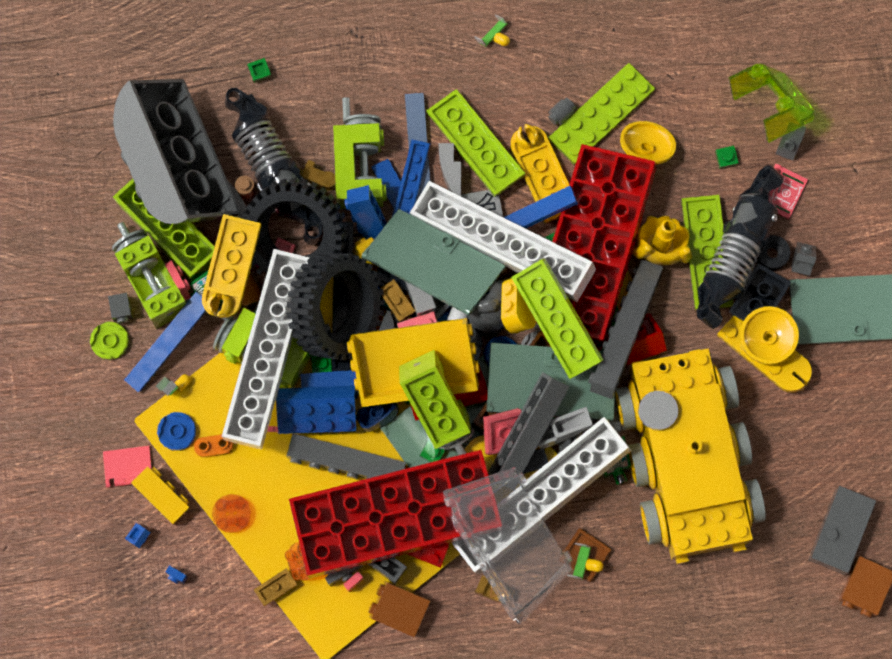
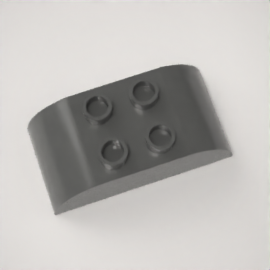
[113,79,241,224]

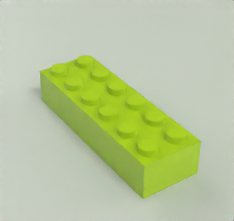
[113,179,215,282]

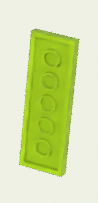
[548,63,655,165]
[426,89,525,197]
[681,195,734,311]
[511,258,603,379]

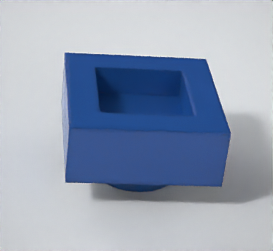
[125,523,151,548]
[165,565,188,584]

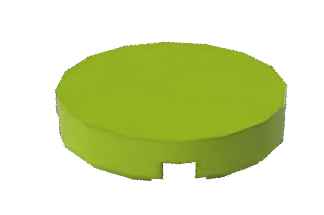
[90,322,129,360]

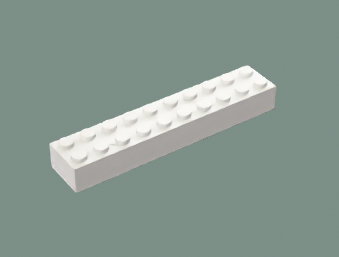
[410,181,596,302]
[222,249,309,450]
[452,417,632,574]

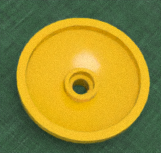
[620,121,676,164]
[740,306,799,364]

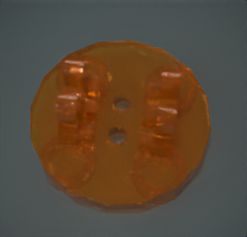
[212,494,251,533]
[285,542,311,580]

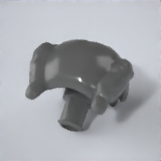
[468,279,505,338]

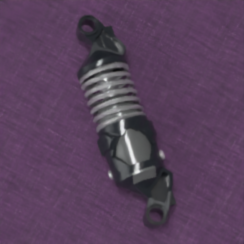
[225,88,323,245]
[696,165,784,329]

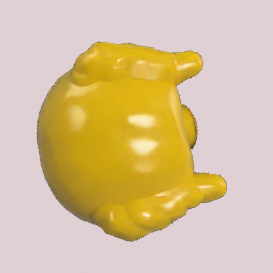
[632,216,692,265]

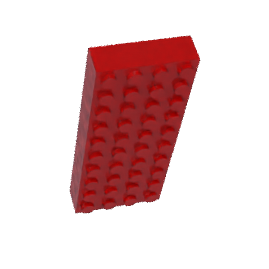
[534,144,656,346]
[289,449,502,579]

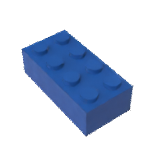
[276,386,356,434]

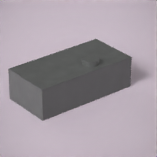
[808,486,876,575]

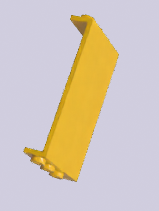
[347,318,480,407]

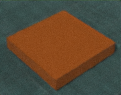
[558,528,612,582]

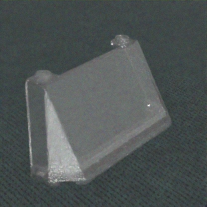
[443,467,573,625]

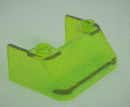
[728,64,815,143]

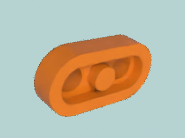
[194,434,233,458]

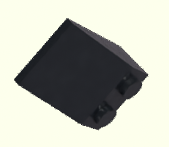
[729,263,791,321]

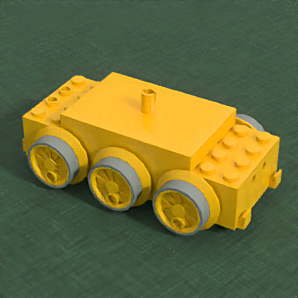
[615,349,766,565]

